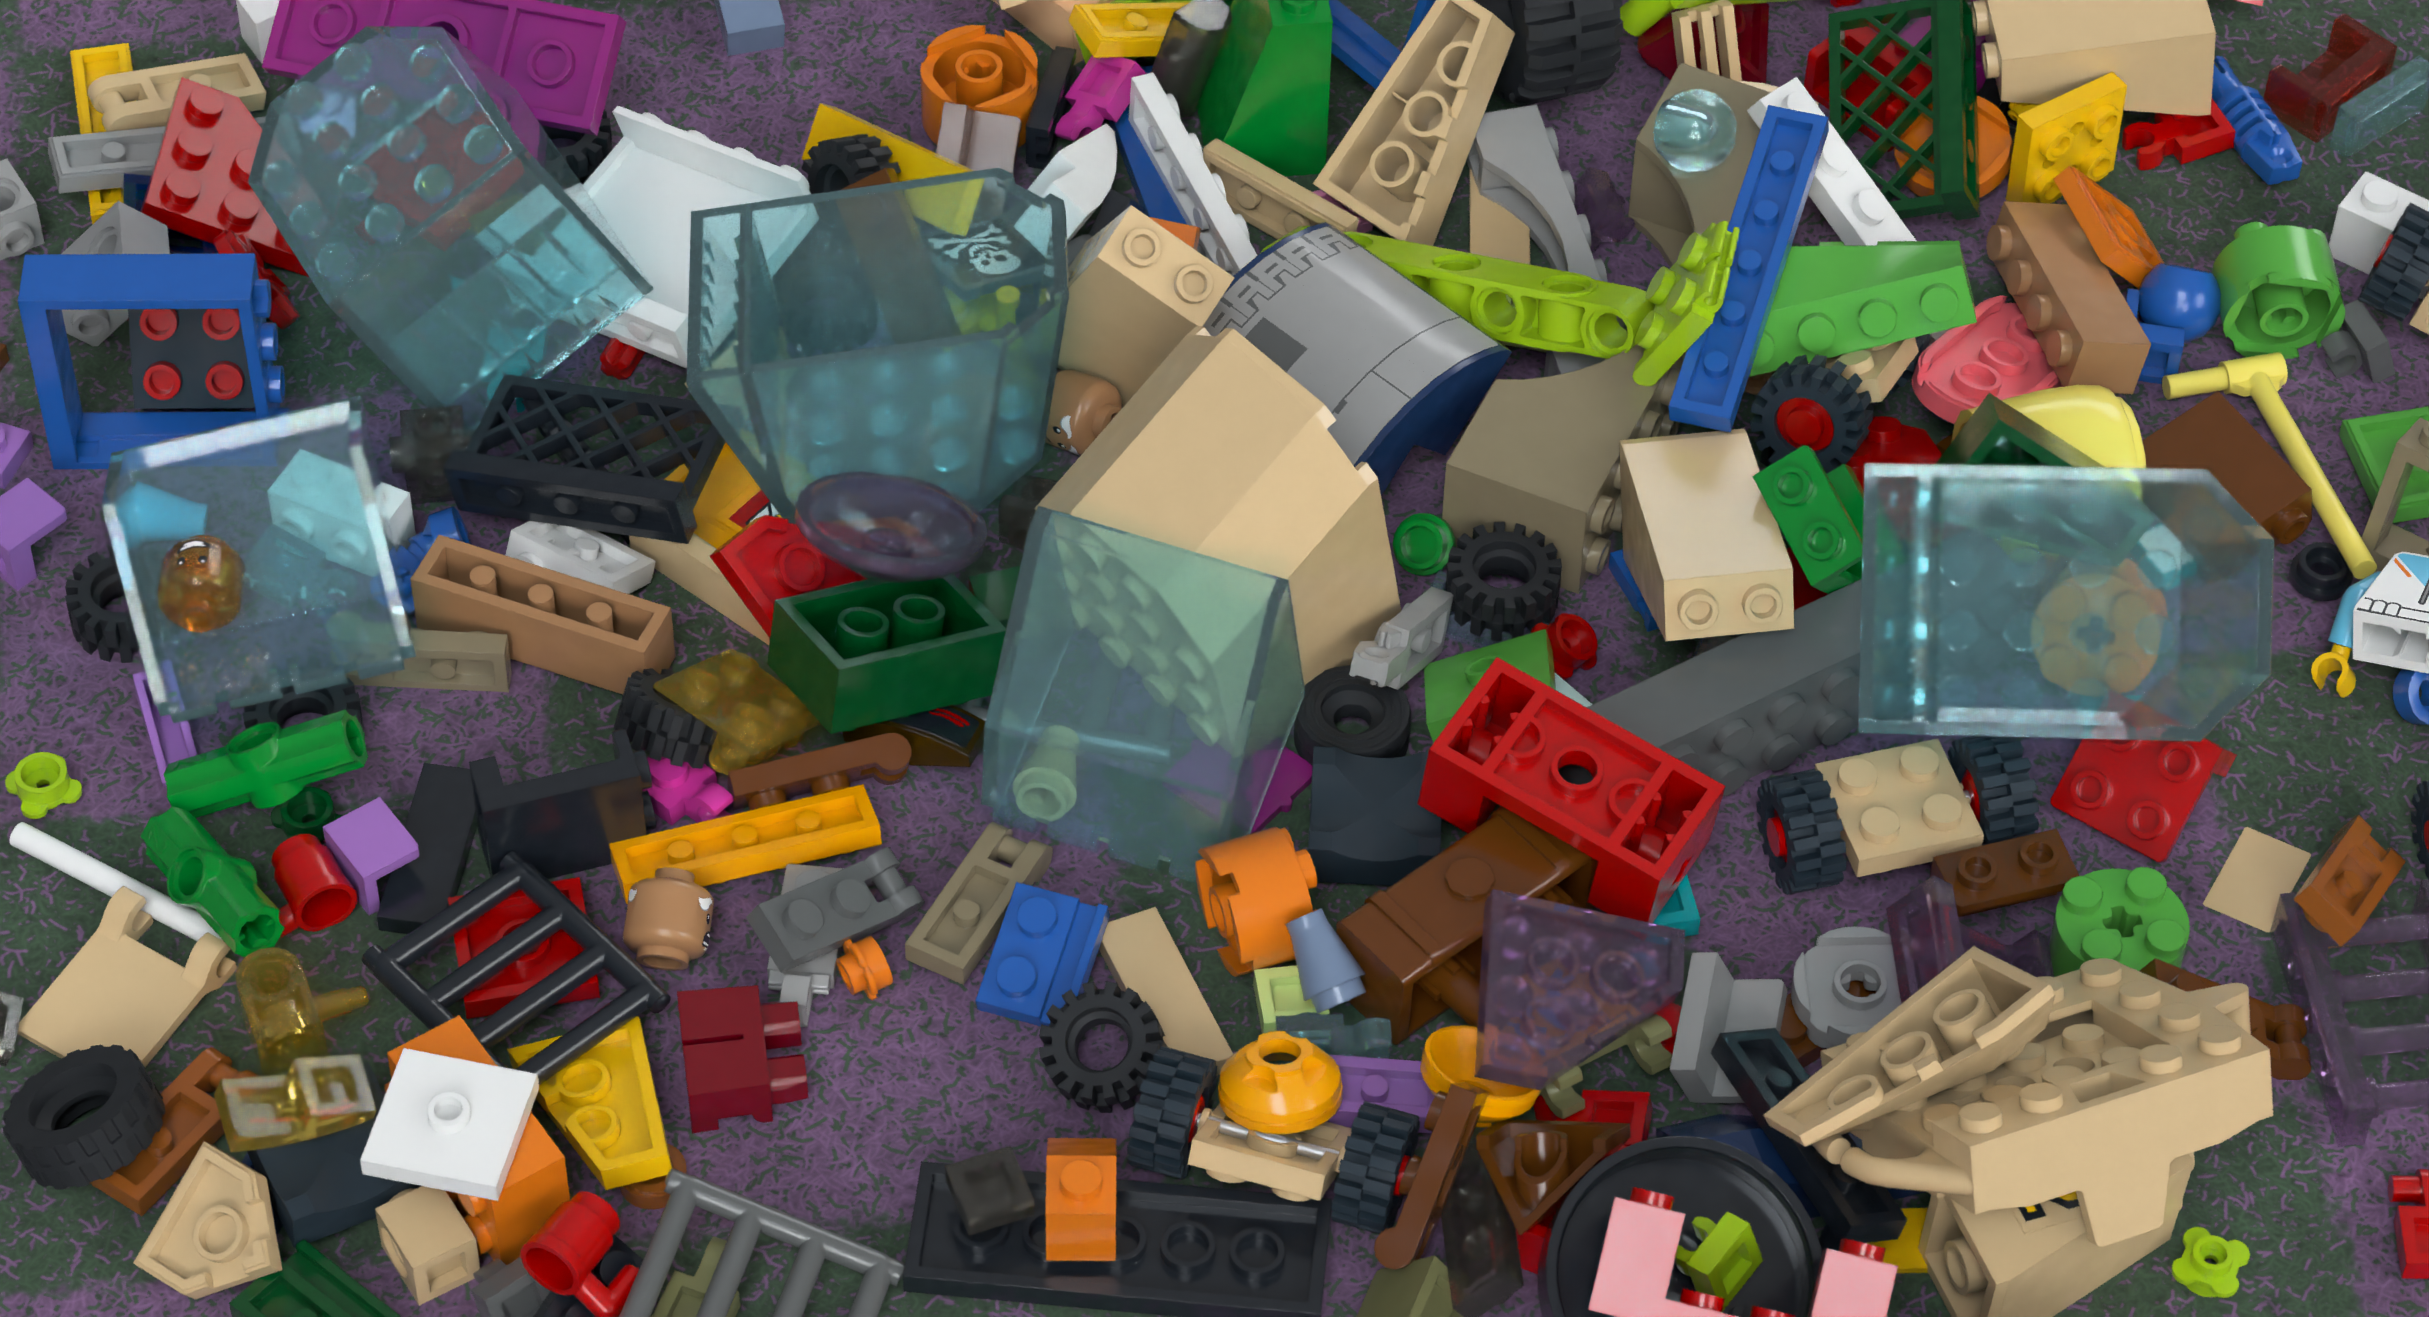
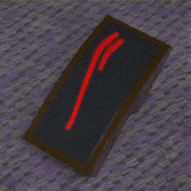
[843,705,989,767]

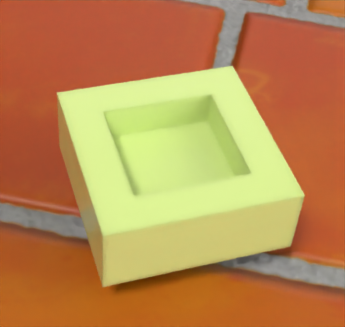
[1253,965,1331,1036]

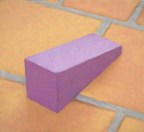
[132,665,197,787]

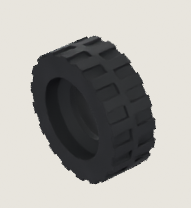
[2,1044,166,1190]

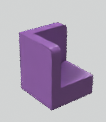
[0,477,67,591]
[323,797,420,916]

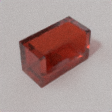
[2263,13,2398,144]

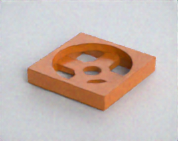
[2054,166,2164,289]

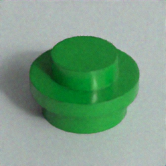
[1393,513,1456,576]

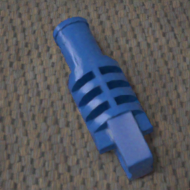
[2212,56,2302,185]

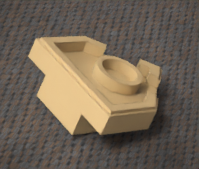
[133,1141,282,1300]

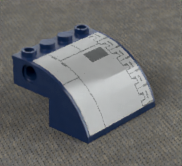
[1203,222,1512,495]

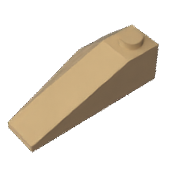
[1763,946,2056,1146]

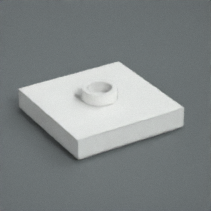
[360,1048,539,1201]

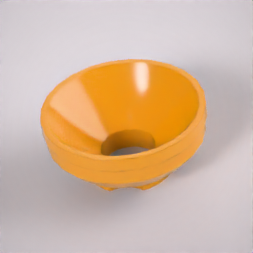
[1420,1025,1545,1127]
[1218,1031,1343,1134]

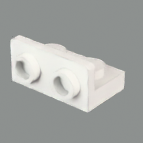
[505,521,656,594]

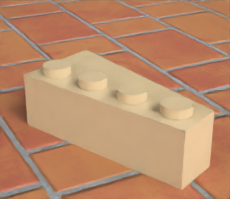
[1313,0,1515,246]

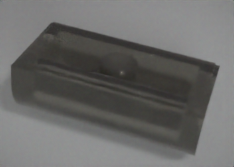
[1151,0,1232,118]

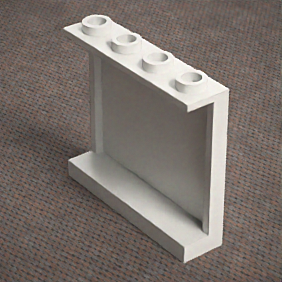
[489,105,819,371]

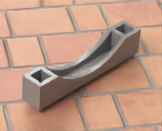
[1466,105,1625,377]

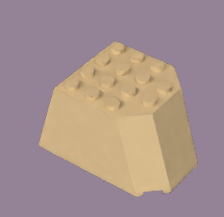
[1035,326,1401,756]

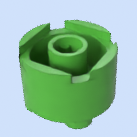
[2212,222,2345,359]
[2046,867,2190,977]

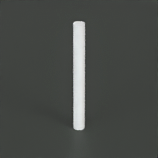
[10,822,222,941]

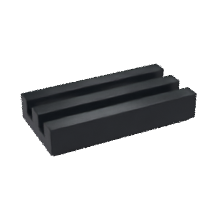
[1025,46,1076,170]

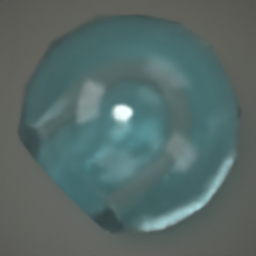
[1654,89,1737,173]

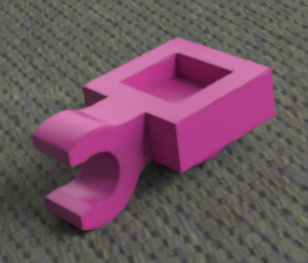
[1054,56,1146,141]
[642,757,734,826]

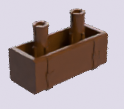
[1336,807,1611,1045]

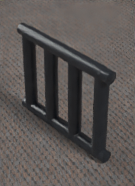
[362,851,671,1085]

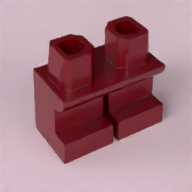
[677,985,808,1133]

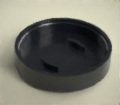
[1538,1136,1822,1317]

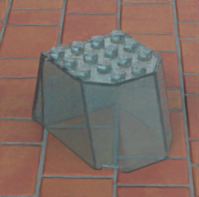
[248,26,654,440]
[686,167,1069,530]
[1858,463,2274,741]

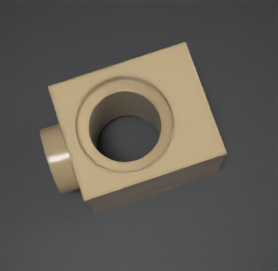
[375,1186,480,1305]

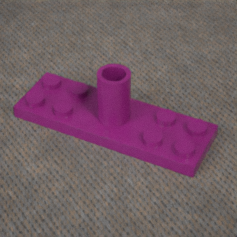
[261,0,626,136]

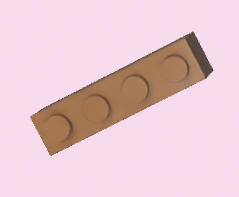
[1986,201,2151,394]
[410,535,675,695]

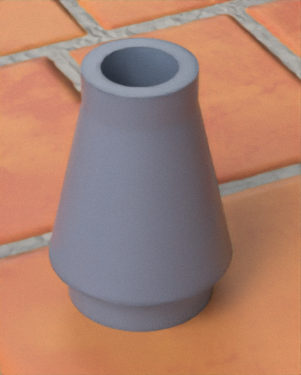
[1285,908,1366,1014]

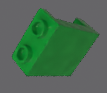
[1752,445,1901,594]

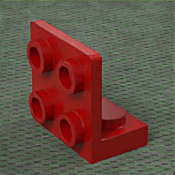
[2050,689,2237,863]

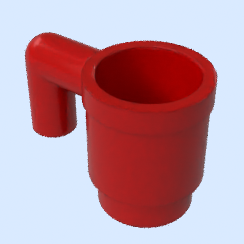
[271,834,357,940]
[520,1191,639,1317]

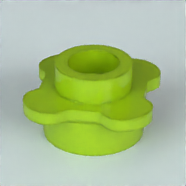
[5,752,82,819]
[2171,1227,2250,1298]

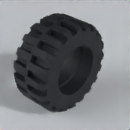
[1473,0,1623,106]

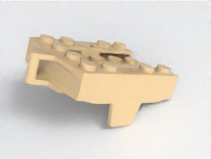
[1812,958,2273,1248]

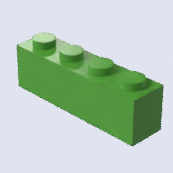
[1749,241,1977,377]

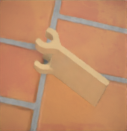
[15,886,237,1067]

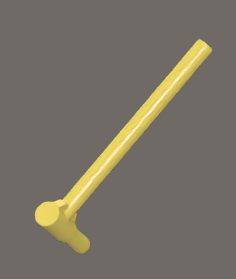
[2162,352,2377,579]

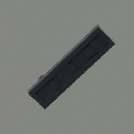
[1711,1028,1908,1253]

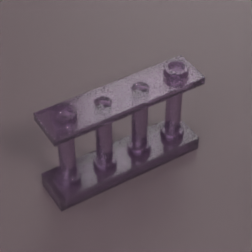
[2270,879,2429,1147]

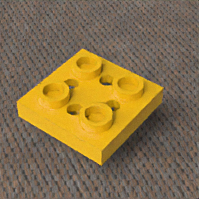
[2006,72,2127,204]

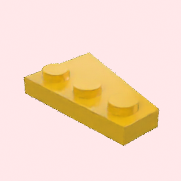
[507,1016,672,1190]

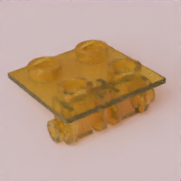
[653,648,821,775]

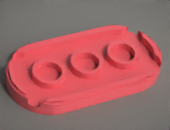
[1912,295,2063,424]

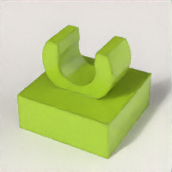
[1675,1211,1763,1312]

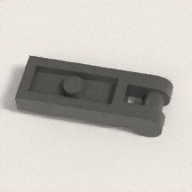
[746,847,925,973]

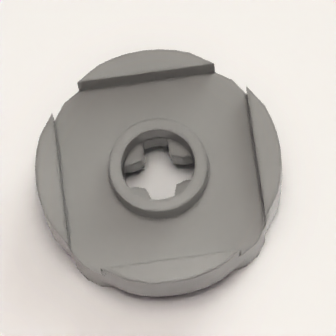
[1791,926,1928,1049]

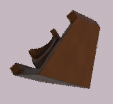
[1476,1119,1631,1236]

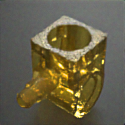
[235,947,369,1078]

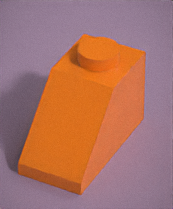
[1046,1138,1117,1261]

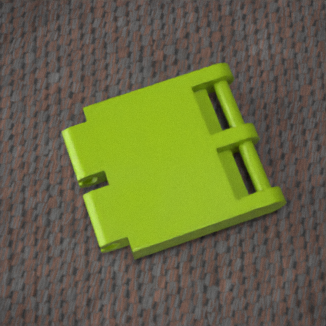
[1632,221,1740,387]

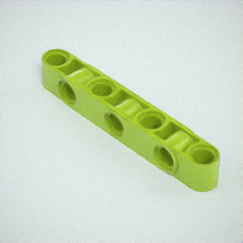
[1261,226,1655,359]

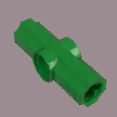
[163,709,368,818]
[140,807,285,958]

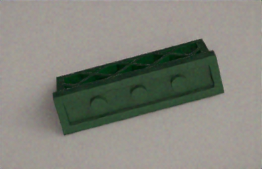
[1828,0,1980,220]

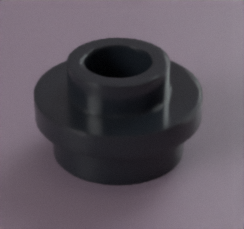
[2289,542,2353,601]

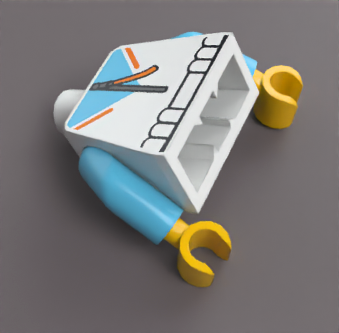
[2311,552,2429,698]

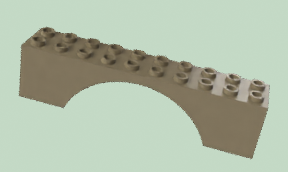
[1442,63,1808,594]

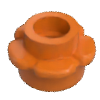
[836,936,893,1000]

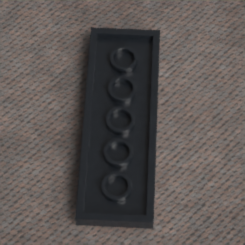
[903,1161,1332,1317]

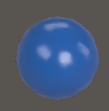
[2138,263,2221,343]

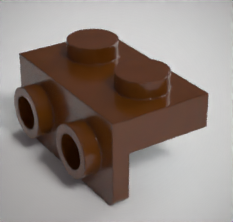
[1925,829,2079,923]

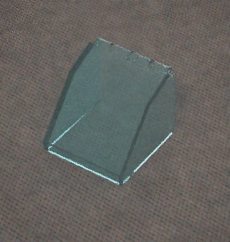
[101,395,416,723]
[981,506,1305,884]

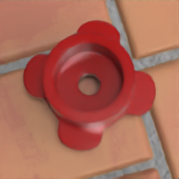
[1531,613,1598,680]

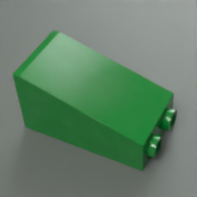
[1195,0,1333,177]

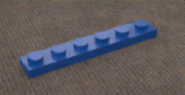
[1669,105,1829,433]

